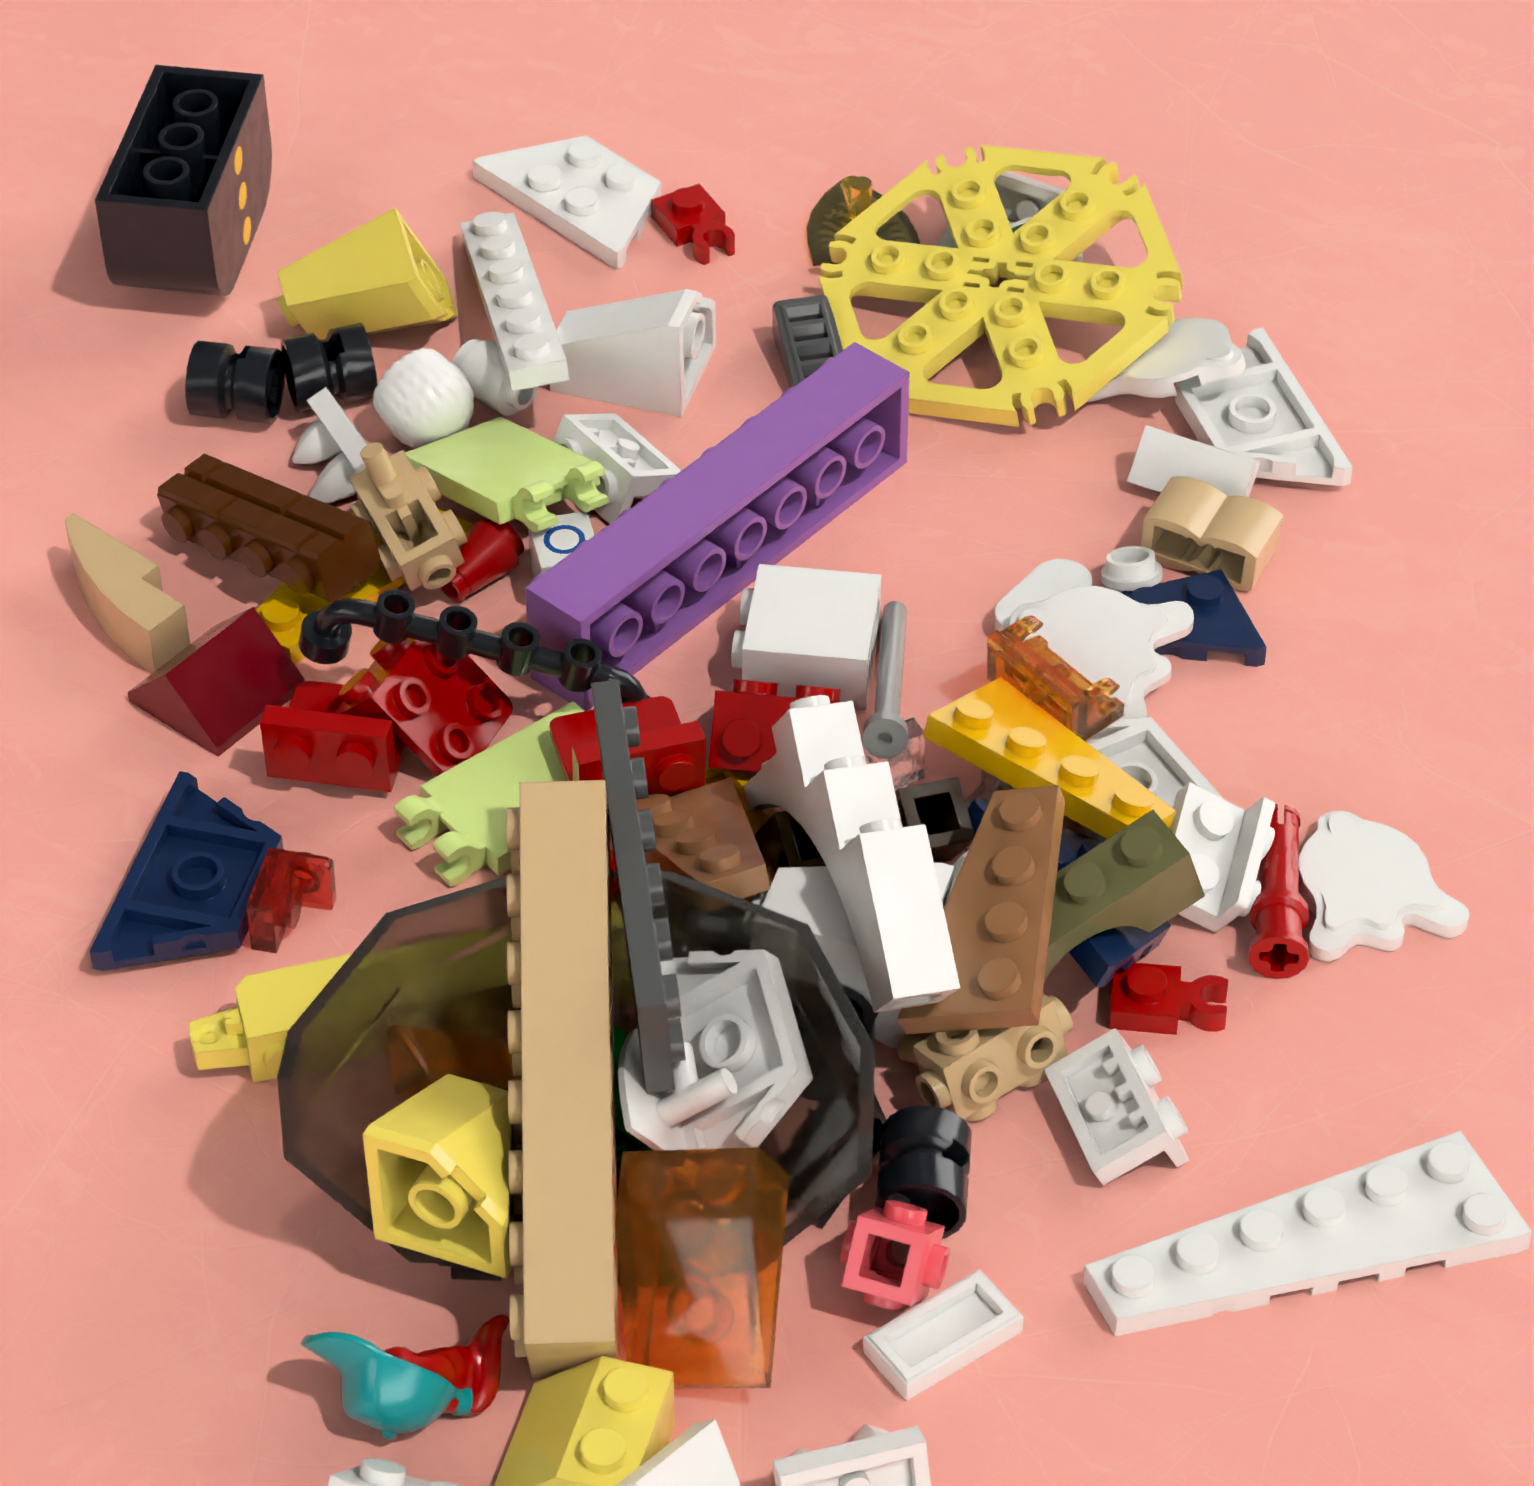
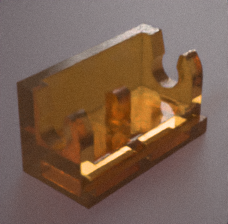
[987,615,1124,741]

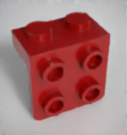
[335,617,513,776]
[708,679,854,772]
[260,681,407,792]
[549,696,706,797]

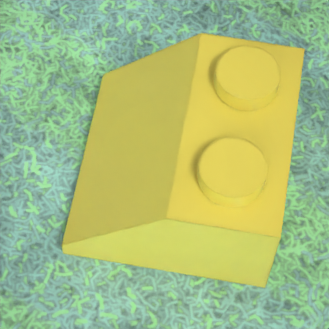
[494,1356,675,1486]

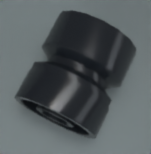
[281,323,378,413]
[185,341,285,424]
[875,1105,972,1238]

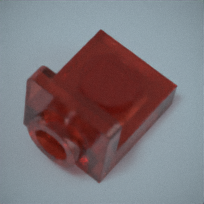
[246,847,337,954]

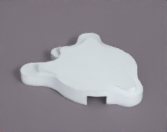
[1088,317,1246,402]
[1009,586,1194,722]
[1299,811,1470,962]

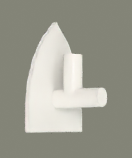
[618,1028,738,1177]

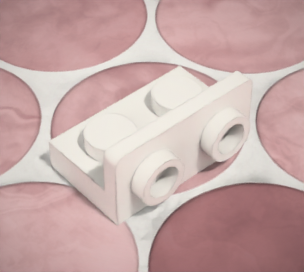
[553,413,682,524]
[1171,782,1275,933]
[1044,1028,1190,1186]

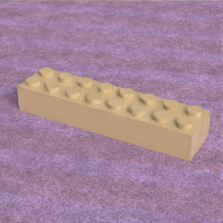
[506,780,620,1380]

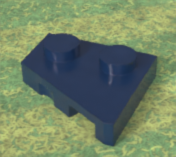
[1120,569,1267,667]

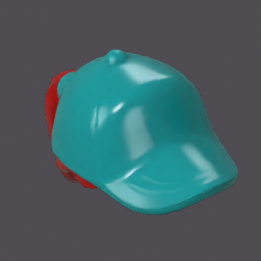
[301,1314,510,1440]

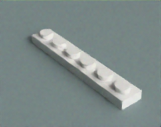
[460,212,570,392]

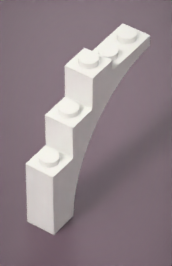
[744,695,960,1013]

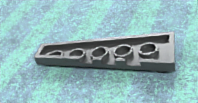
[591,680,686,1094]

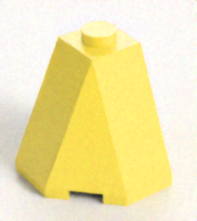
[277,208,459,340]
[363,1074,516,1278]

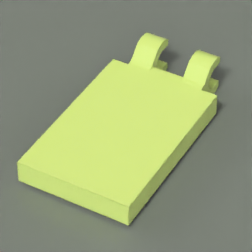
[405,416,609,532]
[394,701,584,887]

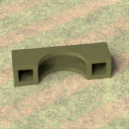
[1044,809,1205,982]

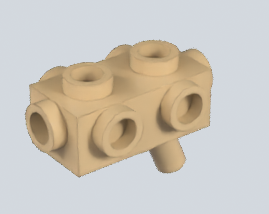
[349,442,468,591]
[898,994,1073,1121]

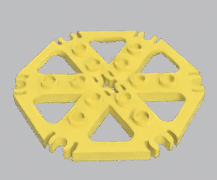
[818,145,1183,427]

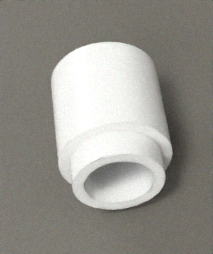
[452,339,538,416]

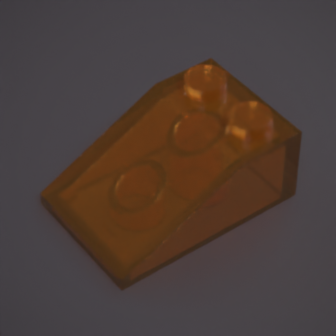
[615,1147,789,1389]

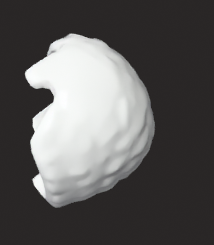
[373,348,474,448]

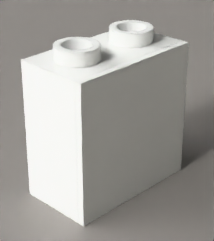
[731,564,882,710]

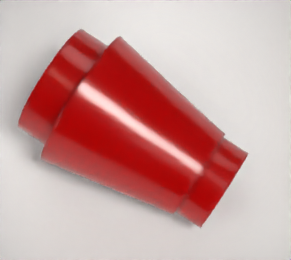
[440,519,525,602]

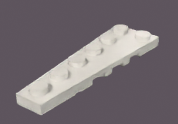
[1083,1131,1532,1336]

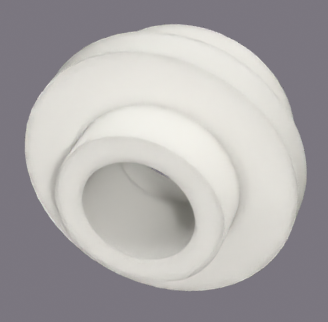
[1101,546,1163,592]

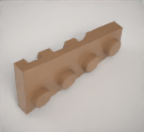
[636,777,771,910]
[897,785,1066,1034]

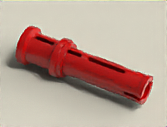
[1248,804,1309,979]

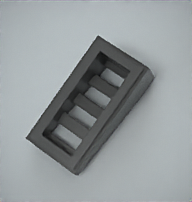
[772,295,843,388]

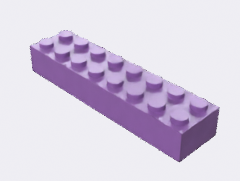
[525,342,909,711]

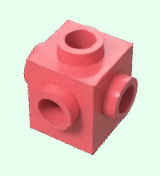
[840,1200,950,1310]

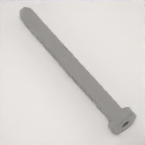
[862,601,908,759]

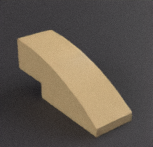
[64,513,190,673]

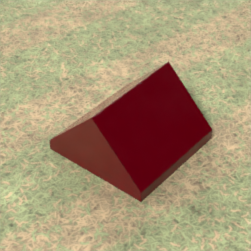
[127,607,305,757]

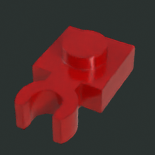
[651,183,735,265]
[1109,963,1228,1035]

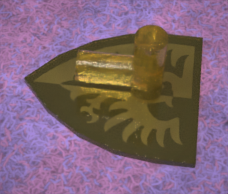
[807,175,920,266]

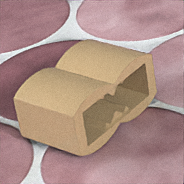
[1140,476,1283,591]

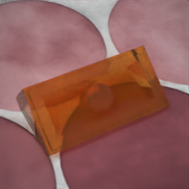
[387,1025,522,1097]

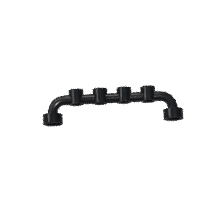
[299,589,651,704]

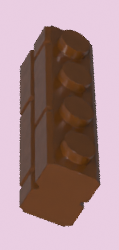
[157,453,381,603]

